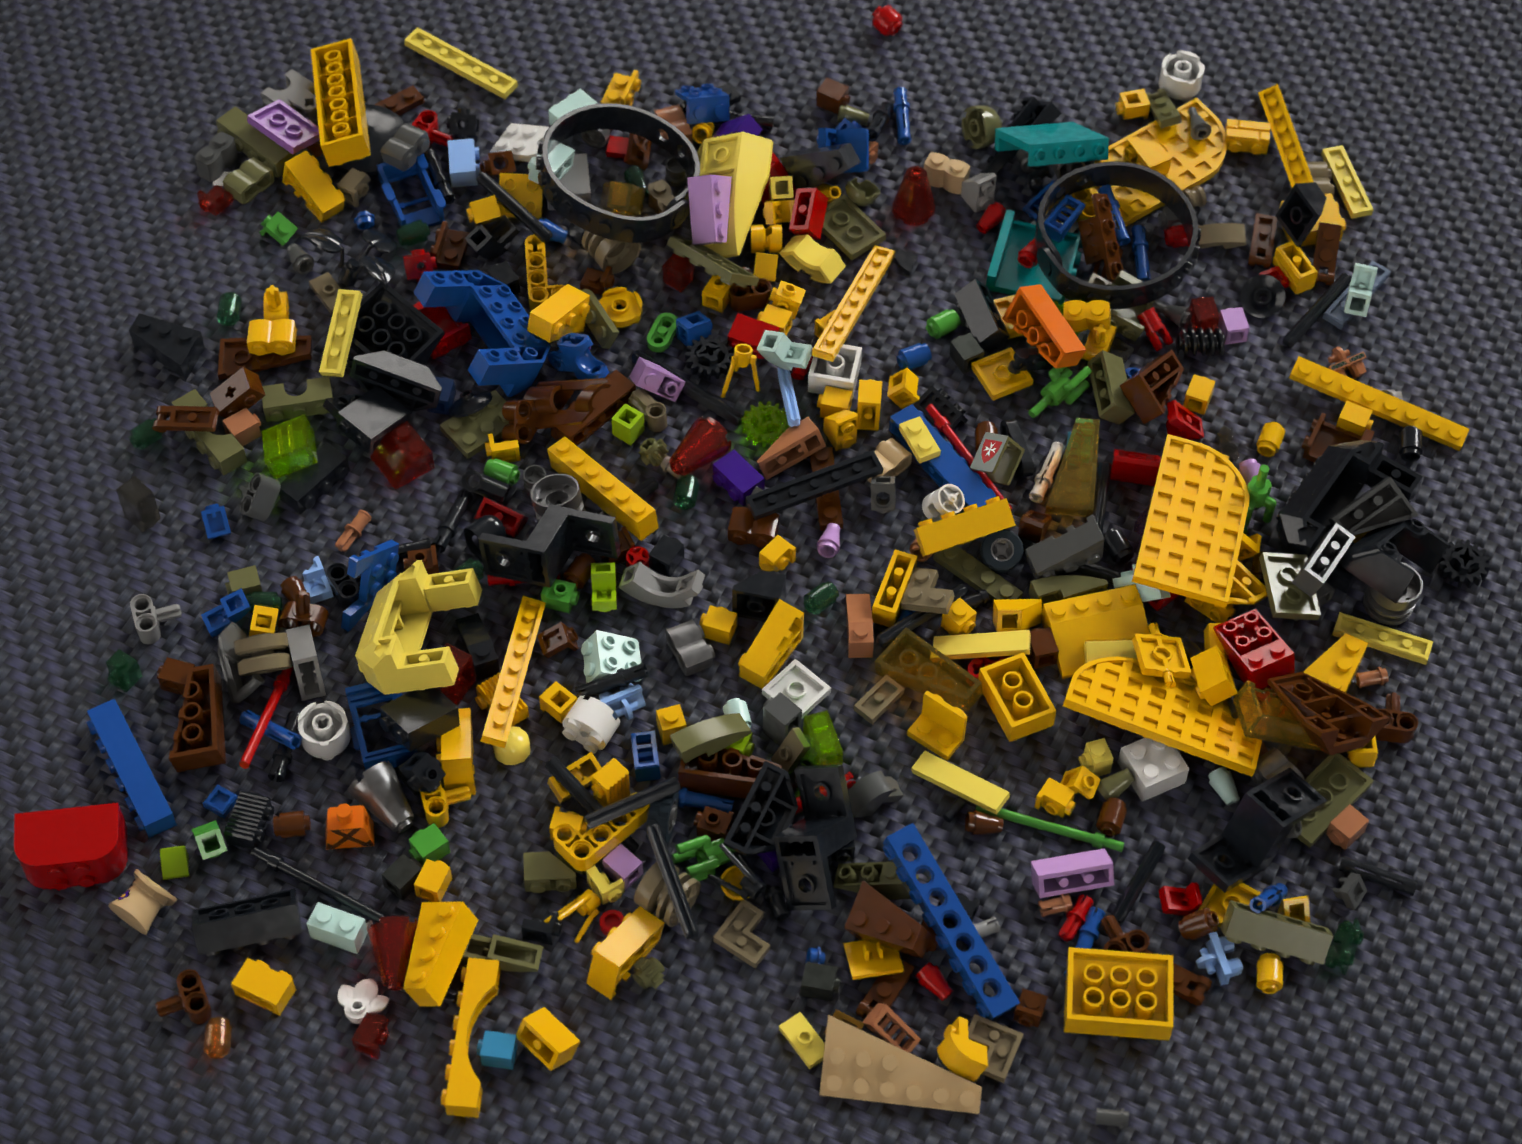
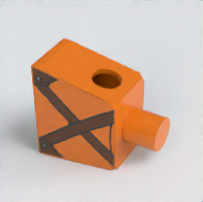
[326,803,374,850]

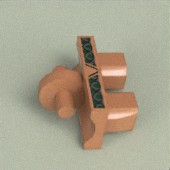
[1328,346,1367,379]

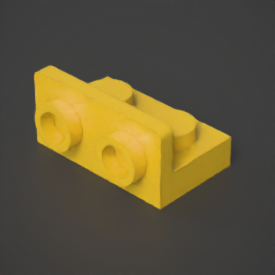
[601,70,641,106]

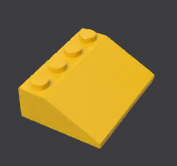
[1041,584,1150,679]
[1064,947,1173,1041]

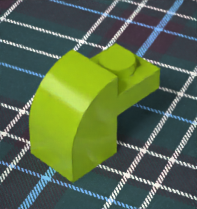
[591,562,617,612]

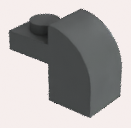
[848,771,904,817]

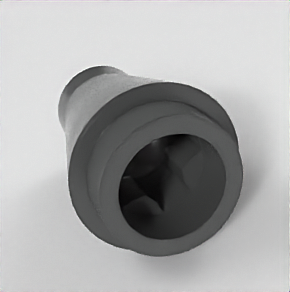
[287,244,314,274]

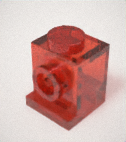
[352,1012,389,1059]

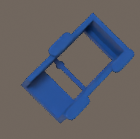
[376,154,446,235]
[345,682,417,771]

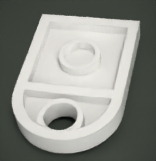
[490,123,549,162]

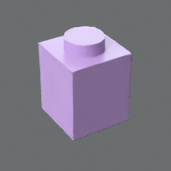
[1217,307,1250,345]
[603,844,643,890]

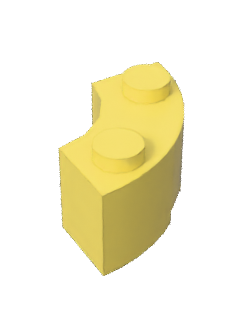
[780,234,846,284]

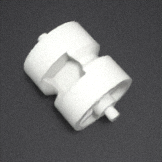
[922,484,965,522]

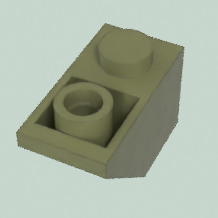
[523,851,577,893]

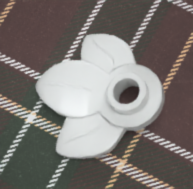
[338,979,389,1023]

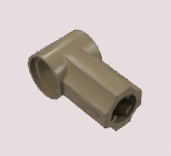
[628,388,667,432]

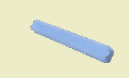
[777,367,801,427]

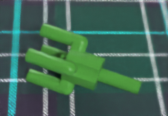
[1028,366,1092,418]
[1245,465,1277,527]
[672,835,737,881]

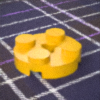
[598,287,643,328]

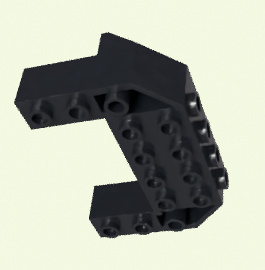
[1276,440,1423,594]

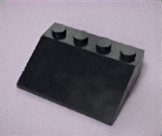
[350,283,445,365]

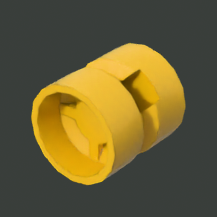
[751,224,782,253]

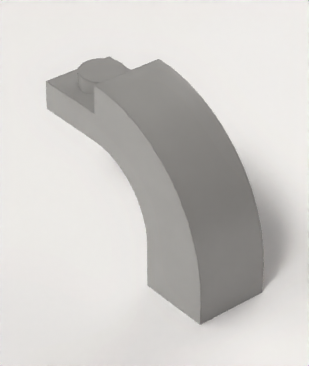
[618,562,705,608]

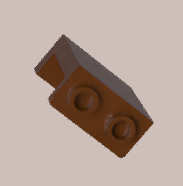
[1301,413,1375,462]

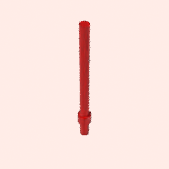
[925,404,1013,511]
[239,666,294,769]

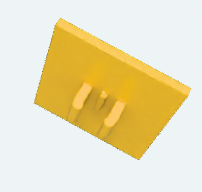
[843,940,904,980]

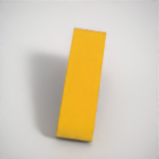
[525,234,565,312]
[553,792,650,871]

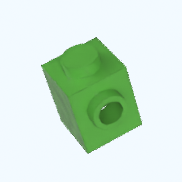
[192,820,227,860]
[408,823,450,866]

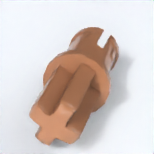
[335,510,372,552]

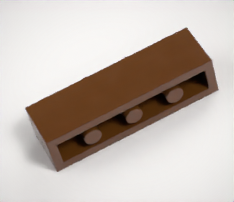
[551,370,636,446]

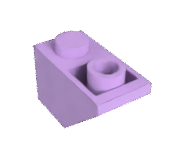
[629,357,686,402]

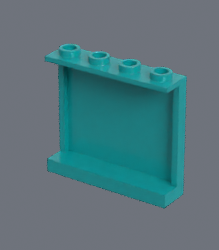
[995,122,1109,167]
[986,210,1083,306]

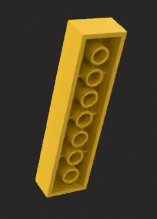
[311,38,371,167]

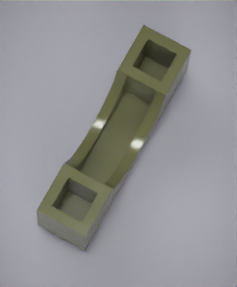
[171,389,247,476]

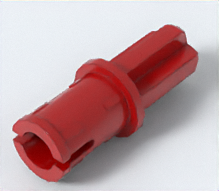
[1059,894,1094,942]

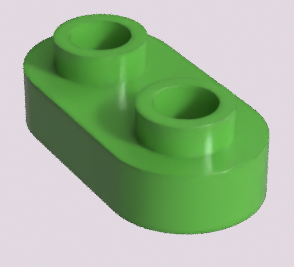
[647,313,677,353]

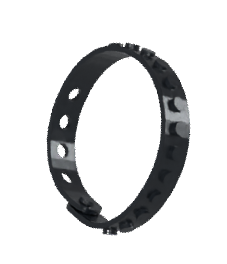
[536,103,700,243]
[1035,161,1201,309]

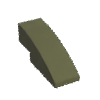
[1029,575,1108,607]
[670,713,752,763]
[459,934,544,972]

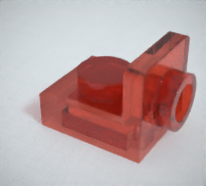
[197,185,234,216]

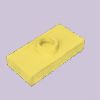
[779,1012,825,1070]

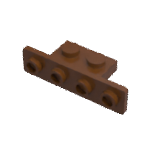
[1078,193,1123,281]

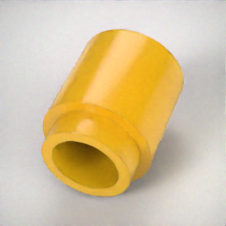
[1256,422,1285,457]
[1256,953,1283,994]

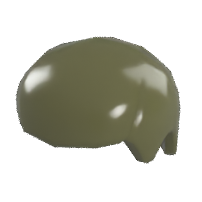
[845,177,881,207]

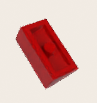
[474,497,528,538]

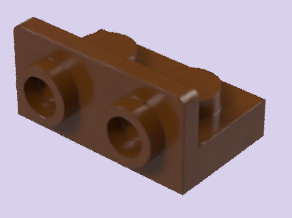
[430,221,470,271]

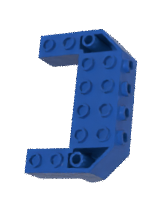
[414,270,551,397]

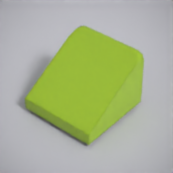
[160,846,189,880]

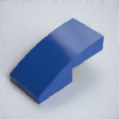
[201,588,251,638]

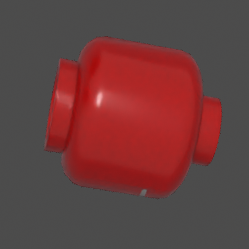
[872,5,903,36]

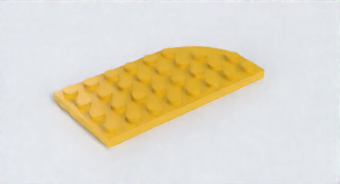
[1088,97,1227,229]
[1132,434,1249,608]
[1063,657,1269,777]

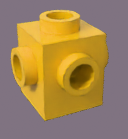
[769,280,806,320]

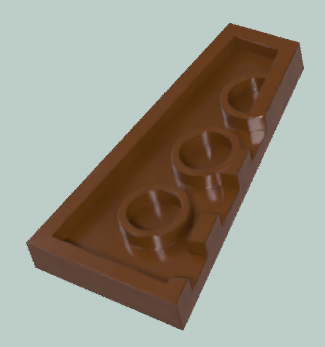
[218,335,312,380]

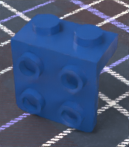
[675,84,730,124]
[817,128,869,173]

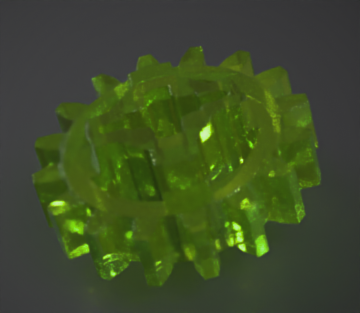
[742,401,790,448]

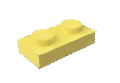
[899,416,941,464]

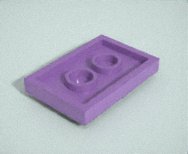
[247,99,320,154]

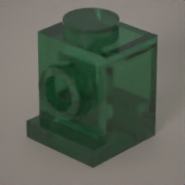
[106,649,142,693]

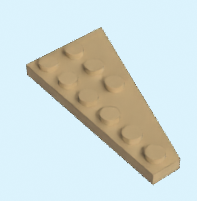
[819,1015,982,1114]

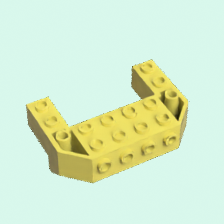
[355,560,482,695]

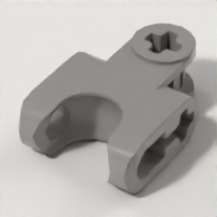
[260,70,318,124]

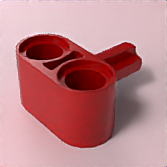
[412,110,453,147]

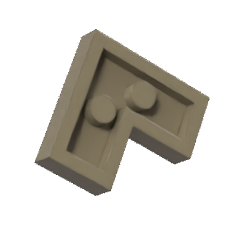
[900,567,955,614]
[713,900,770,969]
[968,1014,1024,1083]

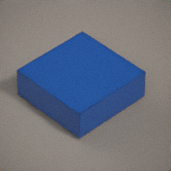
[203,784,238,819]

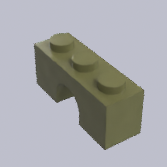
[262,376,333,422]

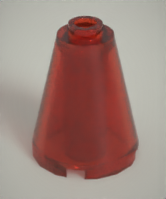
[892,166,935,226]
[669,417,732,476]
[366,916,418,991]

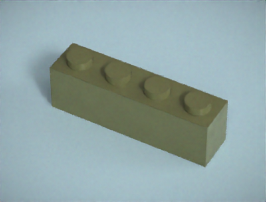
[216,106,296,178]
[1220,900,1333,965]

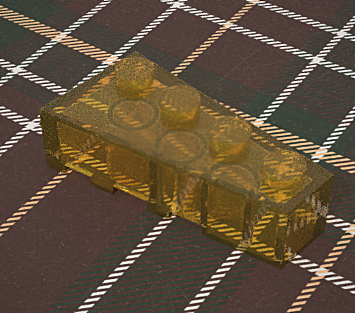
[1233,680,1322,751]

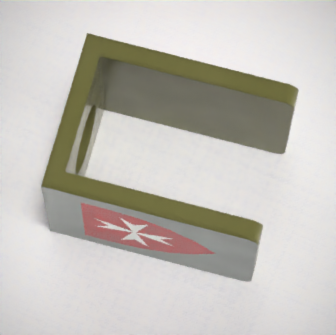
[970,432,1025,486]

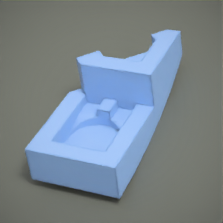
[302,556,334,604]

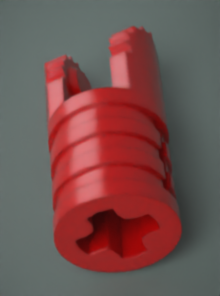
[1136,307,1173,351]

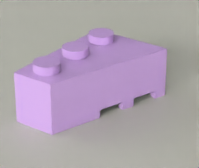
[687,174,732,245]

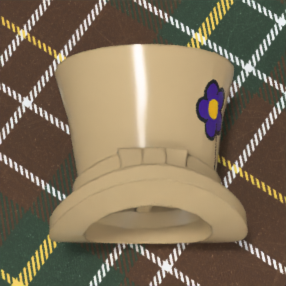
[108,869,177,935]

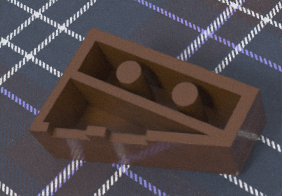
[1119,350,1184,424]
[844,881,932,959]

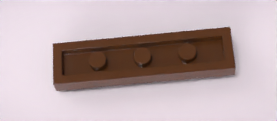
[809,447,843,531]

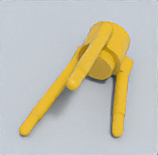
[721,344,760,398]
[544,889,601,943]

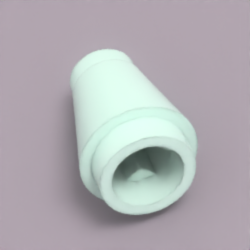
[1208,767,1240,806]

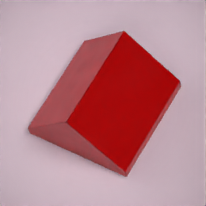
[1110,449,1161,486]

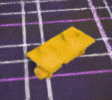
[1184,597,1236,623]

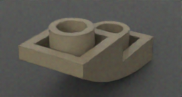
[1198,223,1246,249]

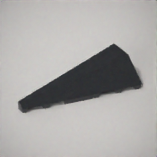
[980,97,1062,174]

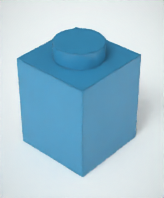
[477,1030,518,1070]

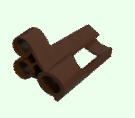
[502,378,612,444]

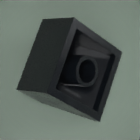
[1275,182,1327,247]
[732,570,786,622]

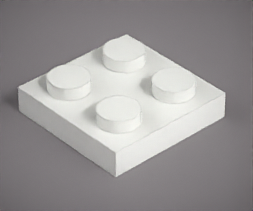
[762,659,831,719]

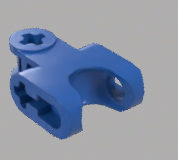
[548,333,610,380]

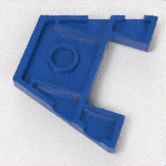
[341,539,399,632]

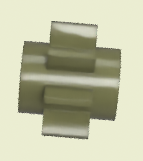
[639,438,669,466]
[633,957,665,989]

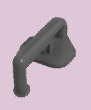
[217,622,265,704]

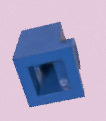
[676,311,713,346]

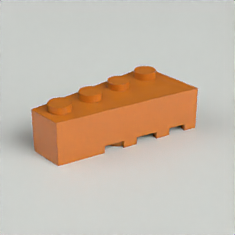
[1002,284,1086,369]

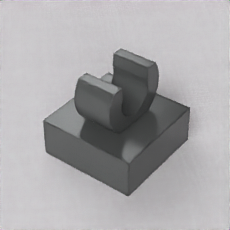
[1333,872,1367,910]

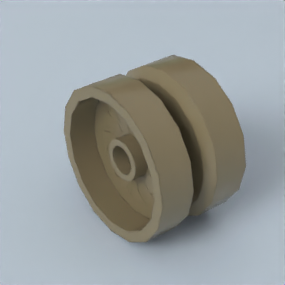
[233,633,292,676]

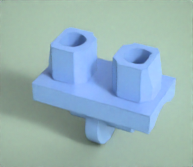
[599,683,646,720]
[1196,931,1243,986]

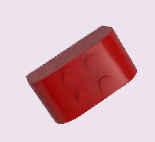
[14,803,128,890]

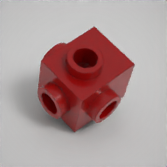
[402,249,437,282]

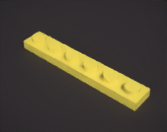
[404,27,518,99]

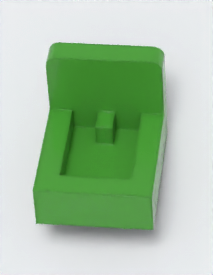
[260,211,298,246]

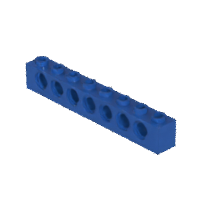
[883,823,1020,1021]

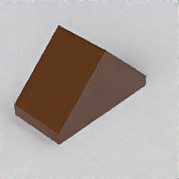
[1018,509,1053,543]

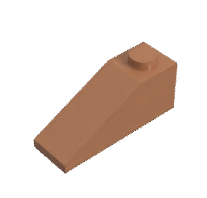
[757,417,826,480]
[846,594,874,658]

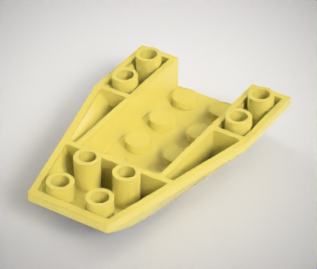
[697,132,774,258]

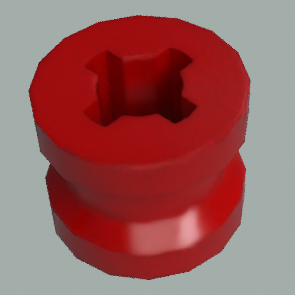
[626,546,650,569]

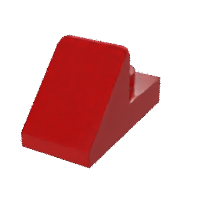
[1166,400,1204,439]

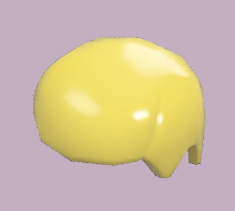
[493,726,531,765]

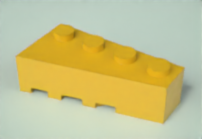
[914,496,1016,557]
[403,901,478,1007]

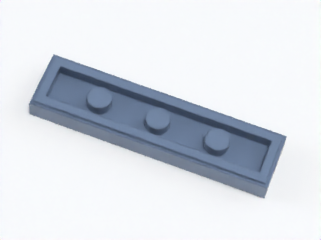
[1323,260,1391,329]

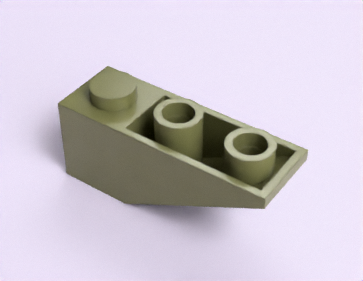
[833,862,919,900]

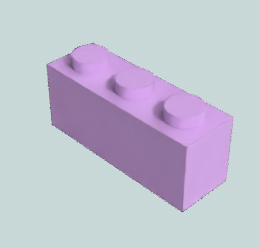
[1031,848,1114,898]

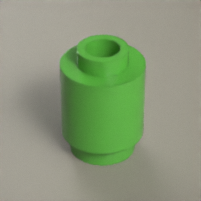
[926,309,960,339]
[484,458,520,487]

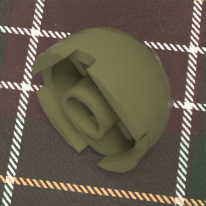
[961,105,1002,149]

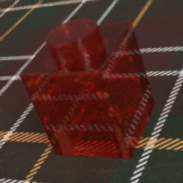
[663,253,694,292]
[1190,297,1220,332]

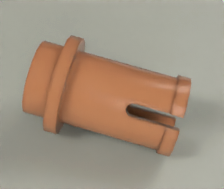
[1355,667,1389,688]
[1038,894,1072,917]

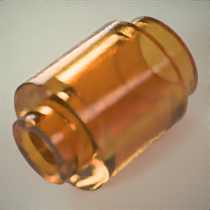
[203,1017,232,1059]

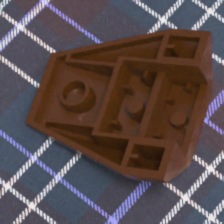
[1267,672,1390,755]

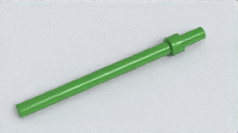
[976,806,1125,852]

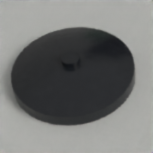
[333,104,405,177]

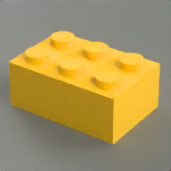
[977,652,1056,742]

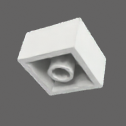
[808,340,862,400]
[1118,738,1189,802]

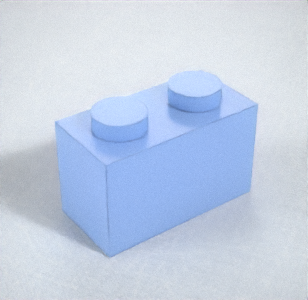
[448,138,481,188]

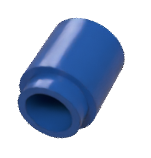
[896,343,932,370]

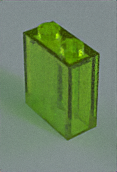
[262,414,318,479]
[803,710,843,787]

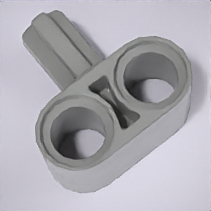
[130,594,182,644]

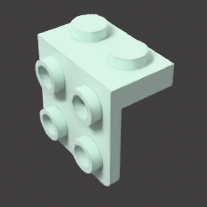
[581,630,641,683]

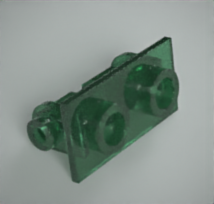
[1325,918,1364,975]

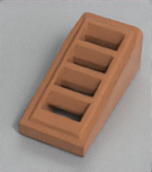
[862,1003,921,1053]

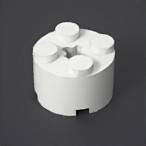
[1159,51,1205,102]
[562,696,620,754]
[298,701,351,761]

